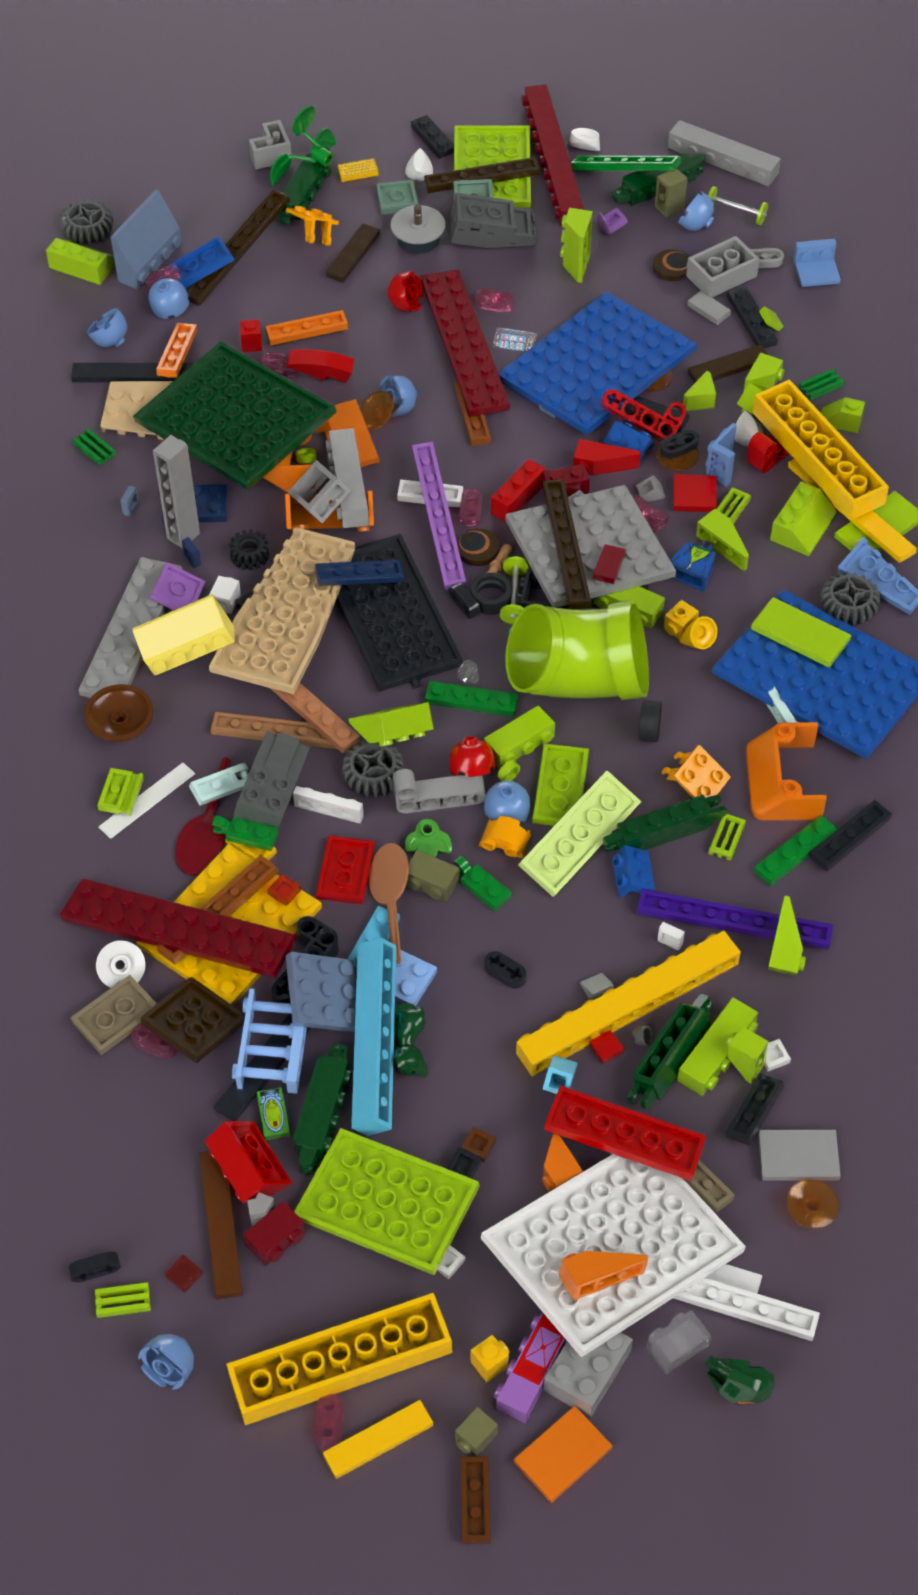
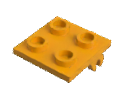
[286,206,339,246]
[661,745,731,798]

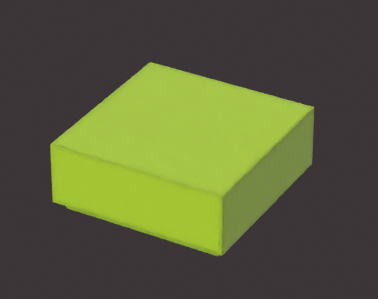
[760,306,784,331]

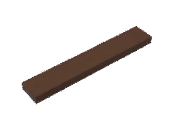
[200,1151,243,1300]

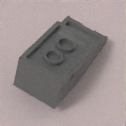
[449,192,536,248]
[232,731,310,829]

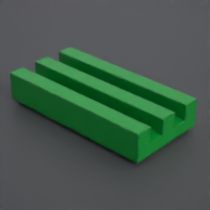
[798,368,844,401]
[72,428,116,466]

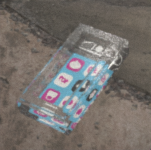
[493,328,537,351]

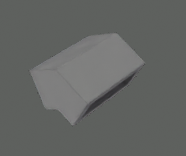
[247,1192,275,1226]

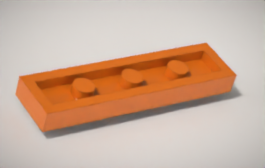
[265,310,348,346]
[156,323,197,378]

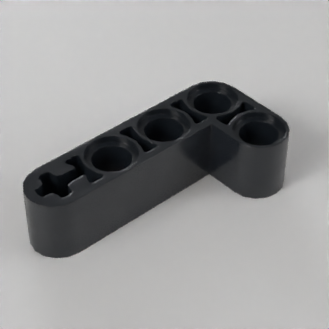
[271,916,339,1004]

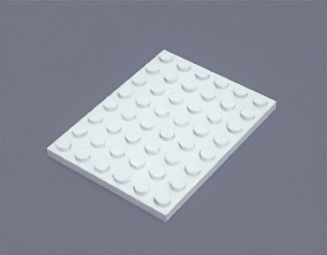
[481,1154,746,1357]

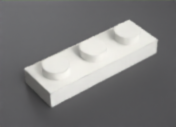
[397,480,463,508]
[293,786,363,824]

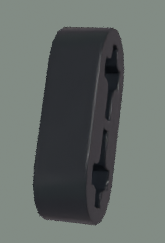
[449,582,481,619]
[484,951,526,989]
[68,1252,121,1282]

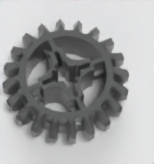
[60,199,114,245]
[820,572,880,626]
[342,741,405,798]

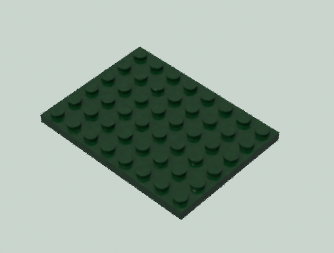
[133,341,337,490]

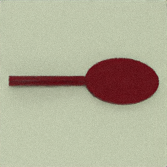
[175,757,231,875]

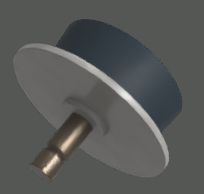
[391,205,445,253]

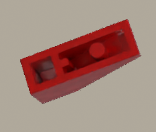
[573,439,641,475]

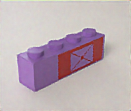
[494,1312,567,1424]

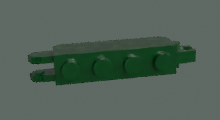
[279,147,331,224]
[611,153,705,206]
[603,794,728,852]
[628,994,713,1110]
[293,1043,352,1176]

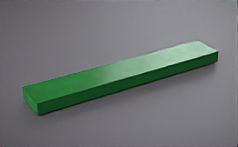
[570,155,682,171]

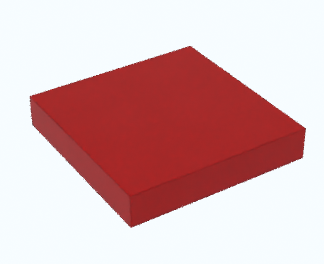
[673,474,717,512]

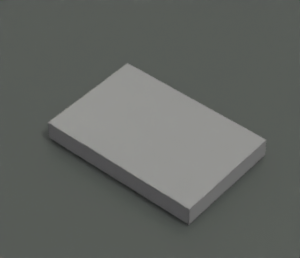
[758,1130,841,1181]

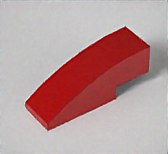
[286,349,354,383]

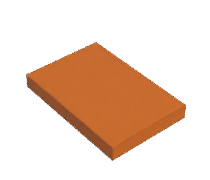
[514,1406,613,1504]

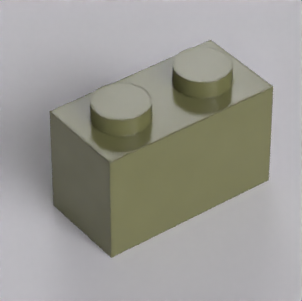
[655,168,688,217]
[406,850,459,902]

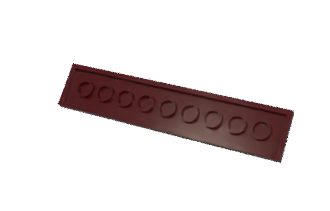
[420,269,510,417]
[60,878,296,978]

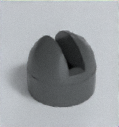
[632,1025,653,1046]

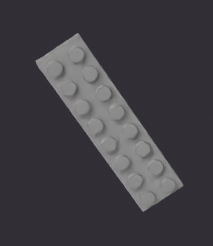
[78,557,182,698]

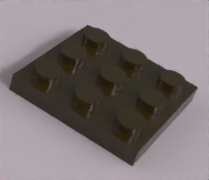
[141,977,245,1064]

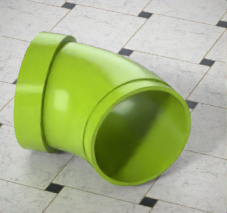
[505,600,649,700]

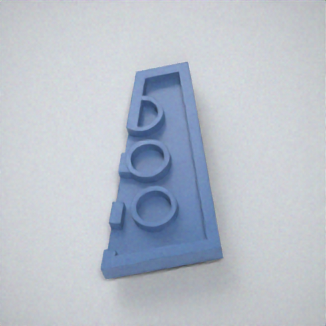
[838,537,918,615]

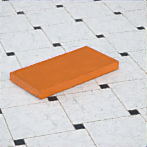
[324,399,379,467]

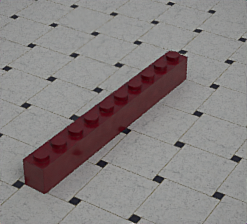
[521,84,584,226]

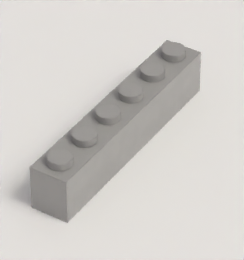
[668,120,781,187]
[325,428,369,528]
[153,435,200,549]

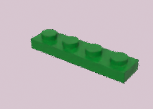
[425,681,518,717]
[754,815,838,886]

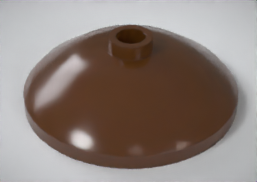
[84,684,153,742]

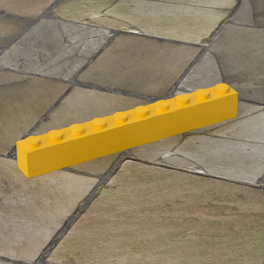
[516,931,741,1076]

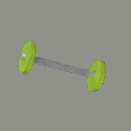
[708,186,768,226]
[500,556,529,624]

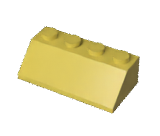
[133,594,235,676]

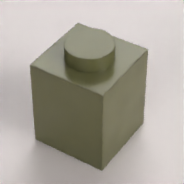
[455,1407,498,1457]

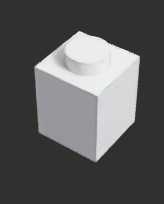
[209,576,241,614]

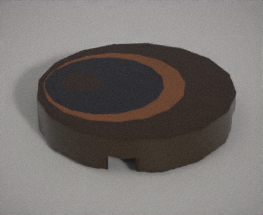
[653,249,690,281]
[457,528,500,566]

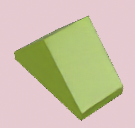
[683,371,716,411]

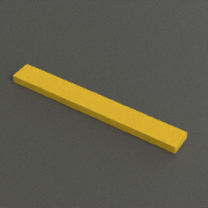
[788,459,917,563]

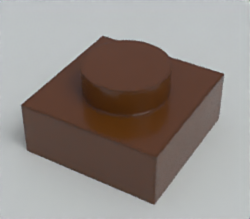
[461,1127,496,1162]

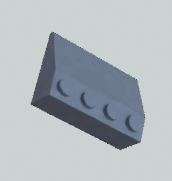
[111,189,182,290]

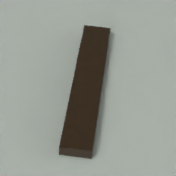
[424,157,540,193]

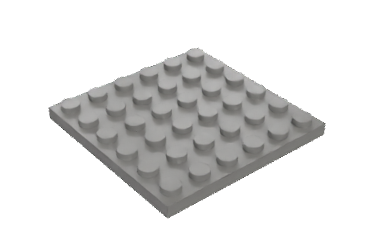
[505,485,676,608]

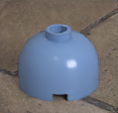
[678,191,715,232]
[148,278,189,319]
[87,308,128,347]
[379,375,417,417]
[484,781,530,823]
[138,1333,194,1389]

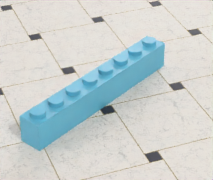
[351,937,396,1136]

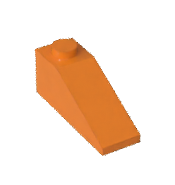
[558,1251,648,1301]

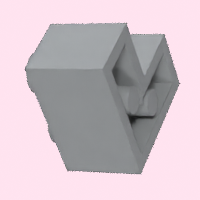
[249,120,292,170]

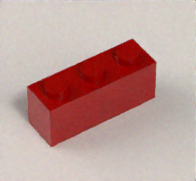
[491,459,546,523]

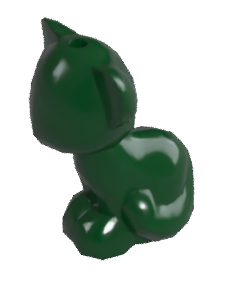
[393,1003,428,1077]

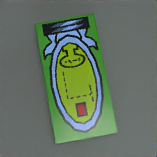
[257,1087,290,1140]

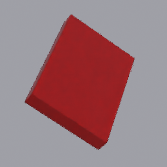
[316,835,375,905]

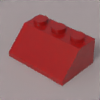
[204,1121,293,1204]

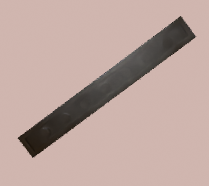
[186,189,290,306]
[542,479,591,609]

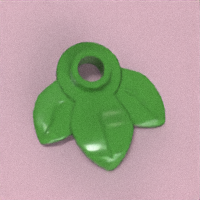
[405,819,452,857]

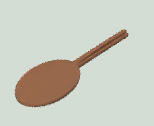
[369,843,409,964]

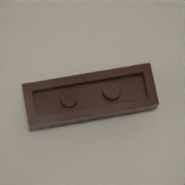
[461,1456,491,1544]

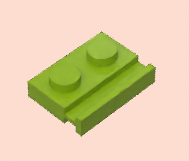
[97,768,144,816]

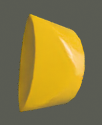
[680,616,717,649]

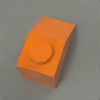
[542,1134,583,1191]

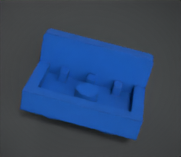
[603,420,655,461]
[612,845,656,897]

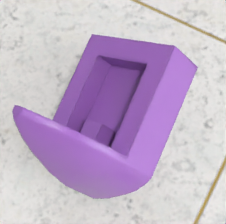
[597,207,628,234]

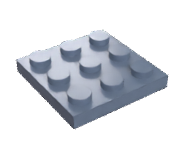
[286,952,356,1032]

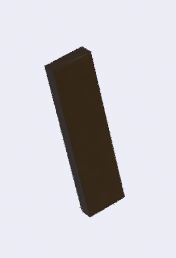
[326,223,380,283]
[688,344,768,383]

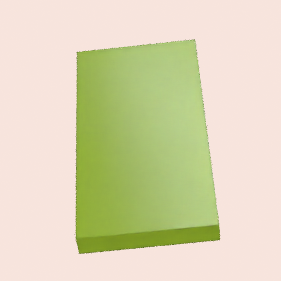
[834,491,918,552]
[751,597,852,668]
[532,744,589,826]

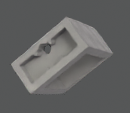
[288,460,351,523]

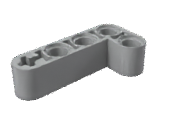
[393,769,486,813]

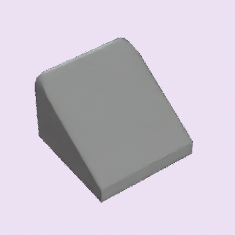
[636,475,666,502]
[580,973,614,1000]

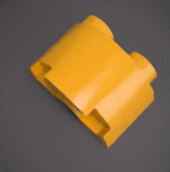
[479,816,532,858]

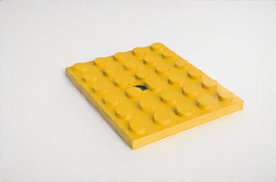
[136,844,322,1006]

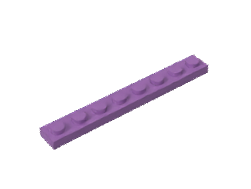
[412,442,466,590]

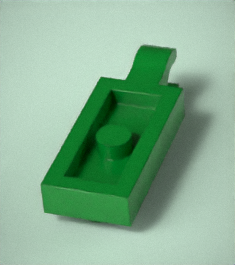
[212,816,279,851]
[454,856,512,912]

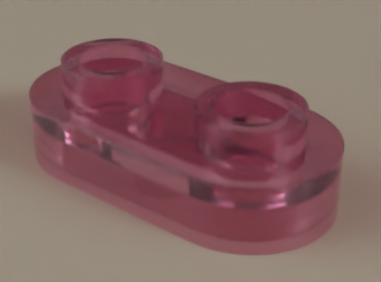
[144,264,181,290]
[475,289,514,312]
[261,352,300,377]
[460,489,483,526]
[131,1024,178,1060]
[314,1394,344,1451]

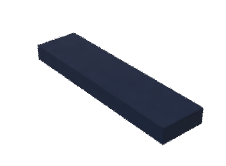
[314,560,405,586]

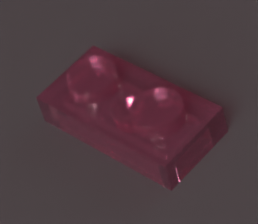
[633,494,669,533]

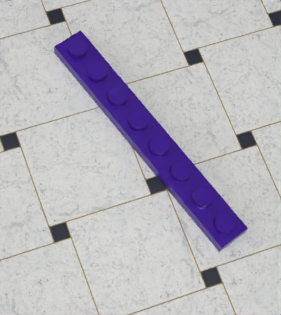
[637,889,833,950]

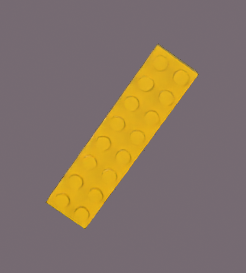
[752,379,889,521]
[226,1293,452,1426]

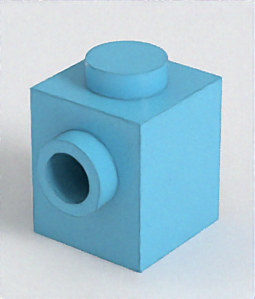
[543,1056,578,1094]

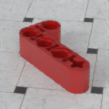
[600,389,686,441]
[746,432,789,473]

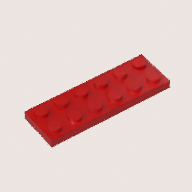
[544,1085,706,1181]

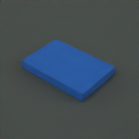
[168,236,234,288]

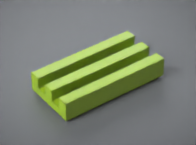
[717,487,751,524]
[708,814,746,861]
[95,1282,151,1318]

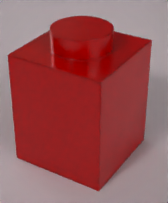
[239,319,263,353]

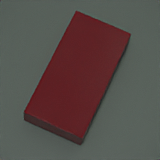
[593,544,626,584]

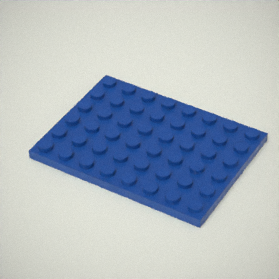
[498,291,697,435]
[712,589,918,760]

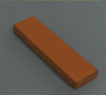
[454,382,491,446]

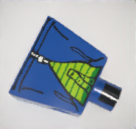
[670,540,715,592]

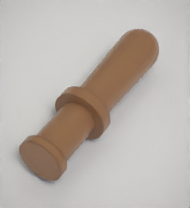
[486,544,512,573]

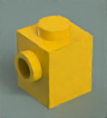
[663,600,699,640]
[471,1335,510,1383]

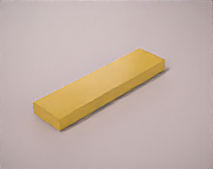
[323,1400,434,1479]

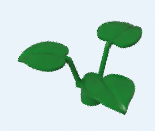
[270,105,336,187]

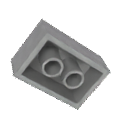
[686,236,760,298]
[543,1332,633,1418]

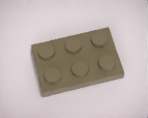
[70,975,157,1056]

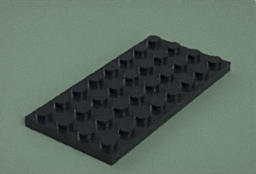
[336,533,463,692]

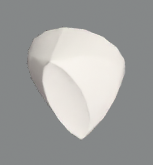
[567,128,600,151]
[405,148,433,181]
[735,411,764,447]

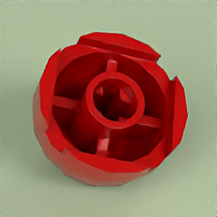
[386,271,423,312]
[449,736,495,777]

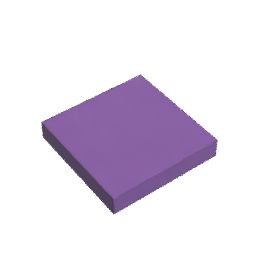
[149,562,206,610]

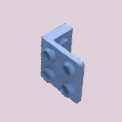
[793,239,841,287]
[705,423,737,487]

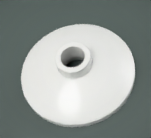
[96,940,145,988]

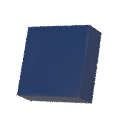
[182,537,201,568]

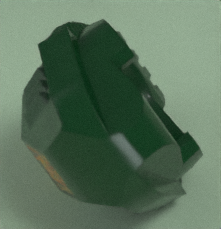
[705,1355,775,1406]

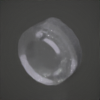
[457,660,480,684]

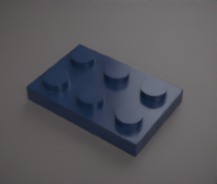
[162,484,228,524]

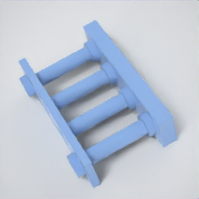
[232,988,307,1094]

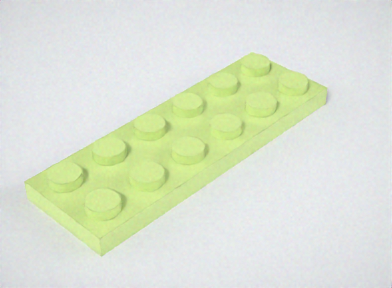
[518,771,642,897]

